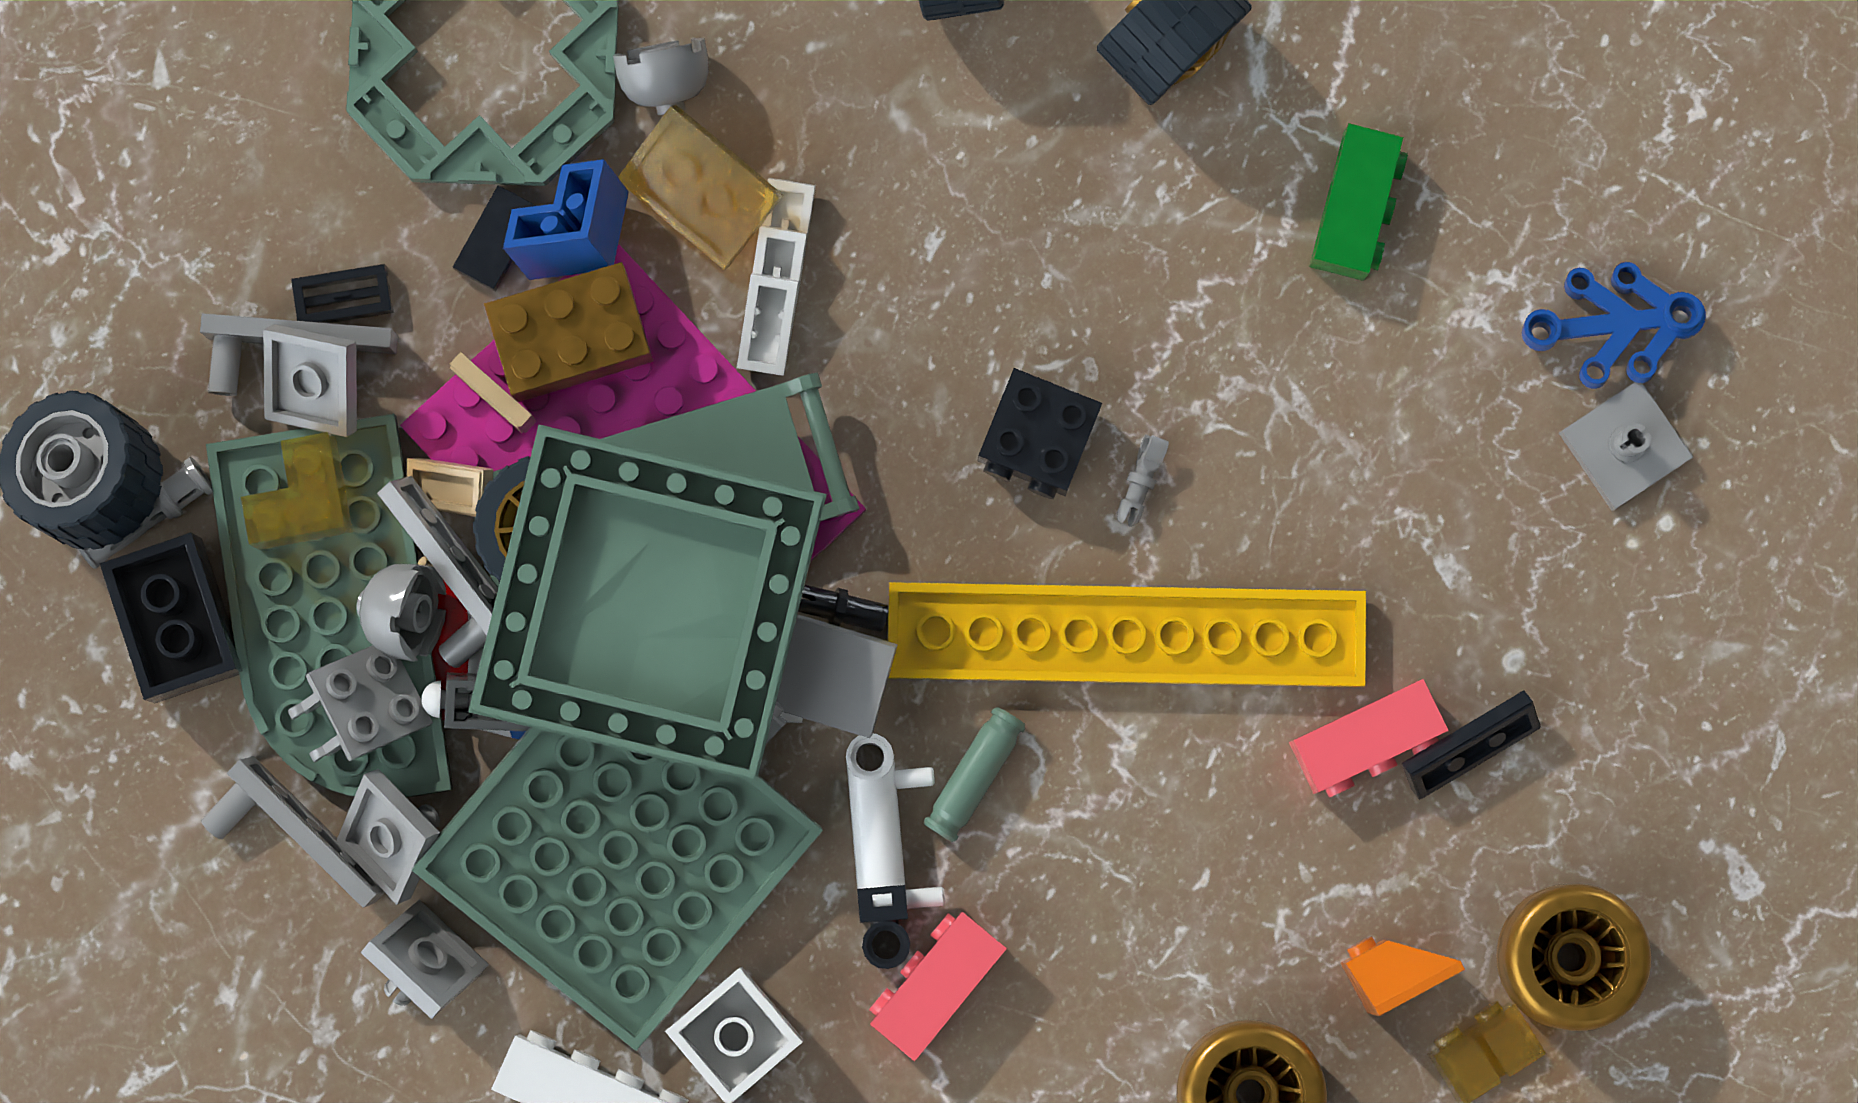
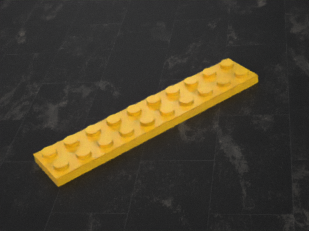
[888,582,1366,687]

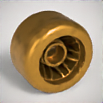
[1496,884,1651,1031]
[1176,1020,1327,1103]

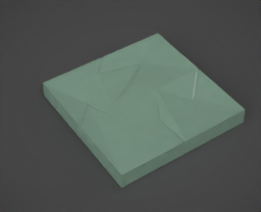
[468,425,826,782]

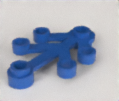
[1522,262,1706,389]

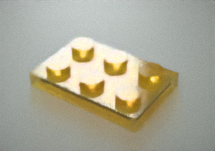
[618,105,784,270]

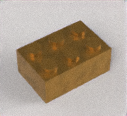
[484,262,653,402]

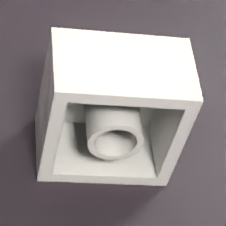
[665,967,804,1103]

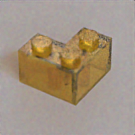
[241,432,353,550]

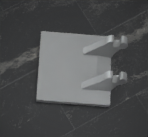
[288,645,433,763]

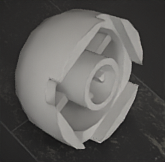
[613,38,709,115]
[357,564,446,661]

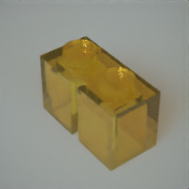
[1427,1000,1547,1103]

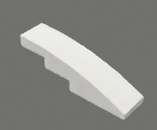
[737,178,816,376]

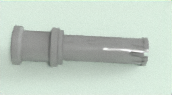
[79,456,213,569]

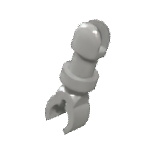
[1117,434,1169,527]

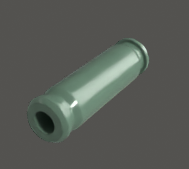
[924,707,1026,842]

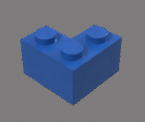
[503,159,629,280]

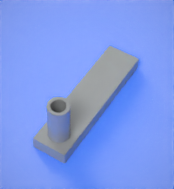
[200,313,398,396]
[377,476,498,668]
[201,756,385,908]

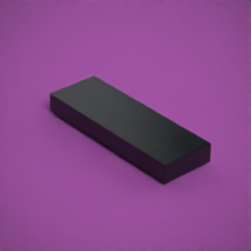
[1401,690,1541,800]

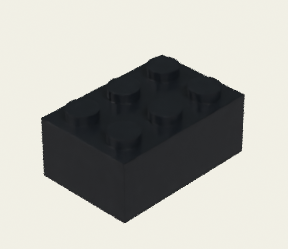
[99,532,243,703]

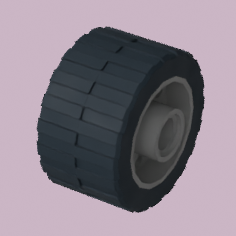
[0,391,163,550]

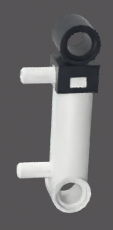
[846,733,945,969]

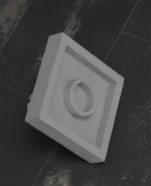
[263,324,357,437]
[1559,382,1693,511]
[336,769,440,905]
[361,900,489,1019]

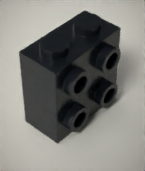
[977,368,1102,499]

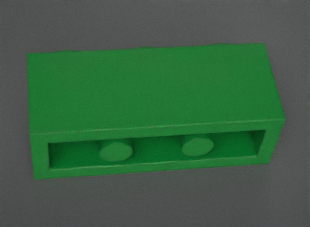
[1309,123,1408,281]

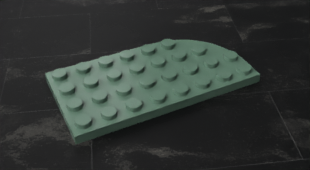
[206,414,453,798]

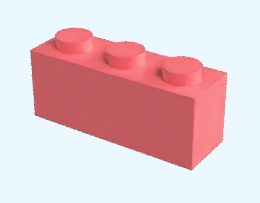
[1289,679,1449,798]
[869,912,1007,1062]

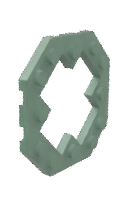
[346,0,619,186]

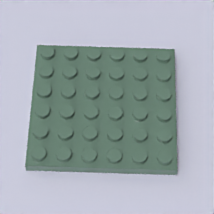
[412,727,823,1051]

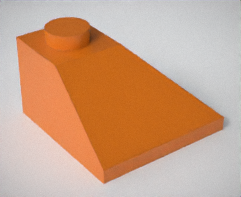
[1341,936,1465,1016]

